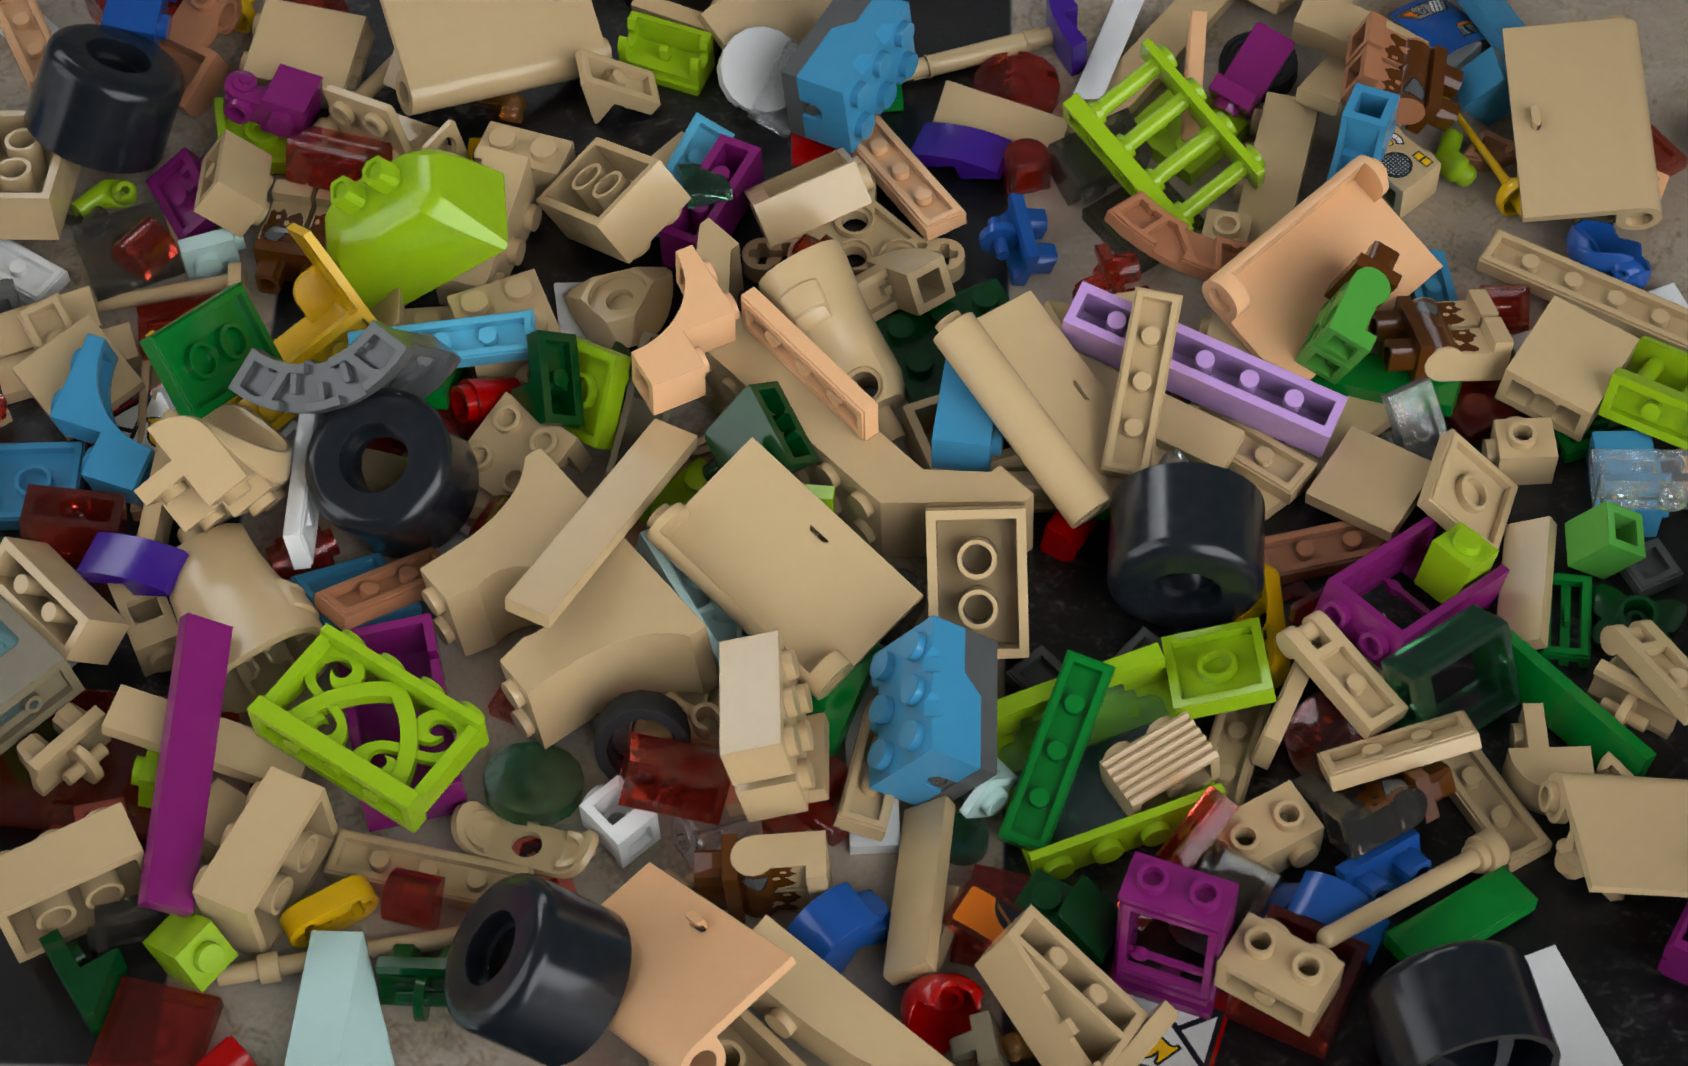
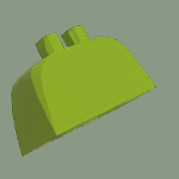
[325,149,509,310]

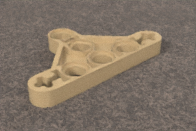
[742,172,965,283]

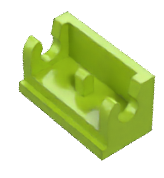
[617,10,715,96]

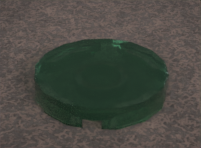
[483,741,585,826]

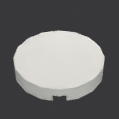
[717,26,798,116]

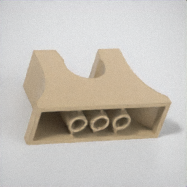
[420,447,719,750]

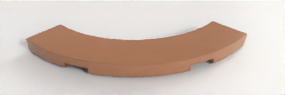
[1104,190,1252,281]

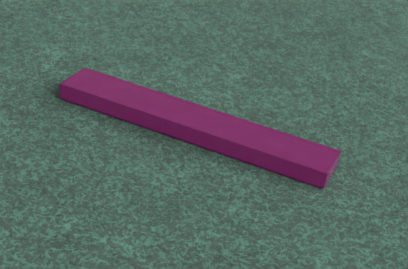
[137,613,233,918]

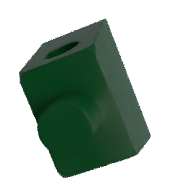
[702,381,820,482]

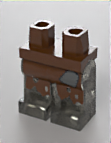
[1292,761,1456,860]

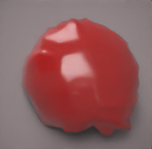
[900,973,985,1055]

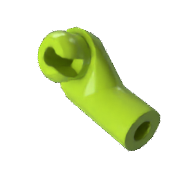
[1434,128,1477,187]
[70,179,138,222]

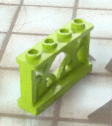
[247,623,490,833]

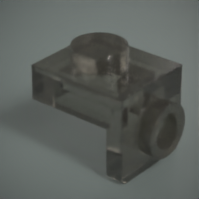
[87,895,166,958]

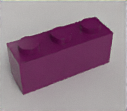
[659,134,764,269]

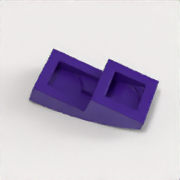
[1046,0,1087,77]
[911,122,1015,179]
[77,532,189,597]

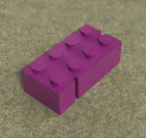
[337,613,468,832]

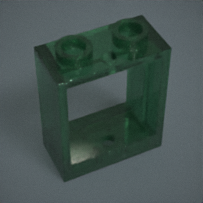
[1381,604,1521,730]

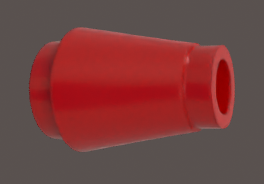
[449,377,521,425]

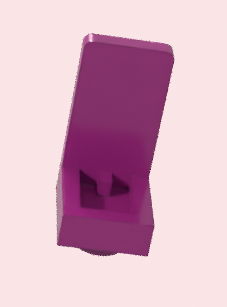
[1209,22,1295,120]

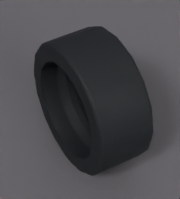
[594,690,691,791]

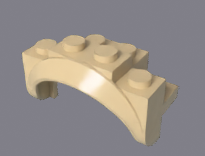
[134,404,293,533]

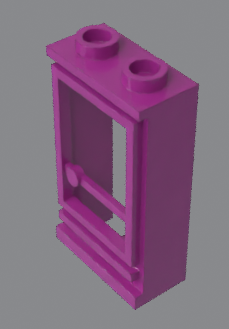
[1314,516,1510,675]
[1111,851,1240,1021]

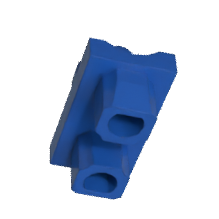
[978,193,1058,286]
[1335,826,1432,901]

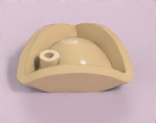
[565,267,673,349]

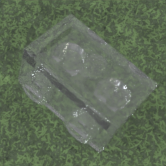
[1588,449,1688,512]

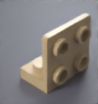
[323,84,448,162]
[467,392,593,504]

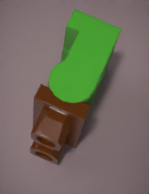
[1295,241,1402,385]

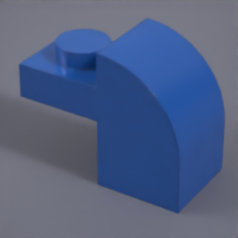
[1260,870,1390,965]
[786,882,891,974]

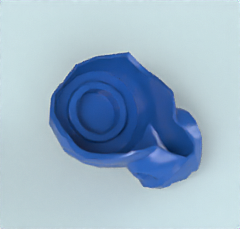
[1565,219,1652,289]

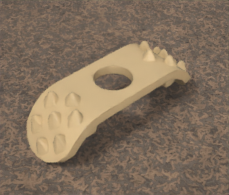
[451,801,599,879]

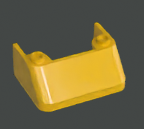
[145,223,377,430]

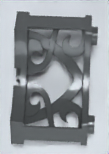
[228,320,461,416]

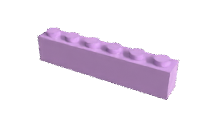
[1061,281,1348,458]

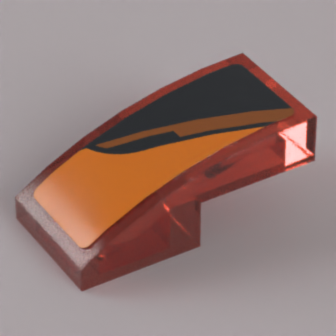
[942,880,1025,954]

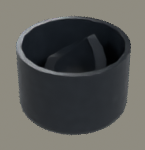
[24,24,185,174]
[305,388,479,558]
[1107,462,1265,629]
[444,873,632,1066]
[1365,940,1561,1066]

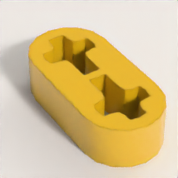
[279,874,379,948]

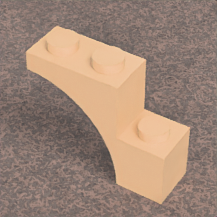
[631,245,740,416]

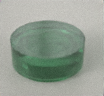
[949,813,989,866]

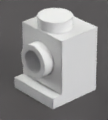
[579,775,661,869]

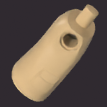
[759,239,907,444]
[169,523,330,720]

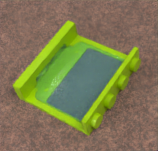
[997,642,1227,880]

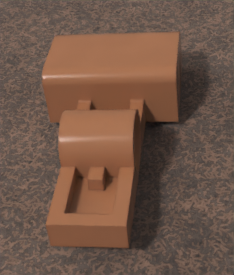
[159,0,242,117]

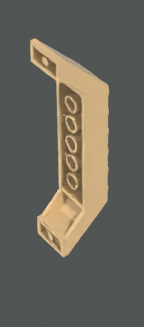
[696,217,1034,557]

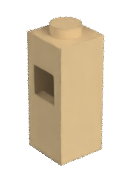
[107,583,178,677]

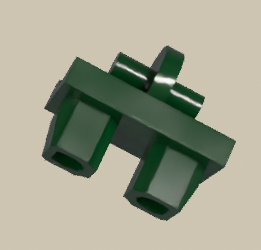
[375,944,451,1022]

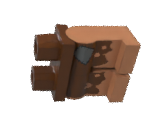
[1340,10,1463,134]

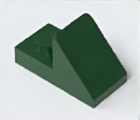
[511,330,585,428]
[1012,868,1119,966]
[39,929,128,1041]

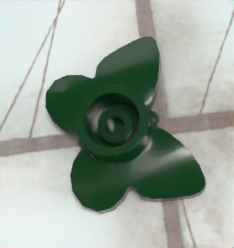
[1591,584,1687,650]

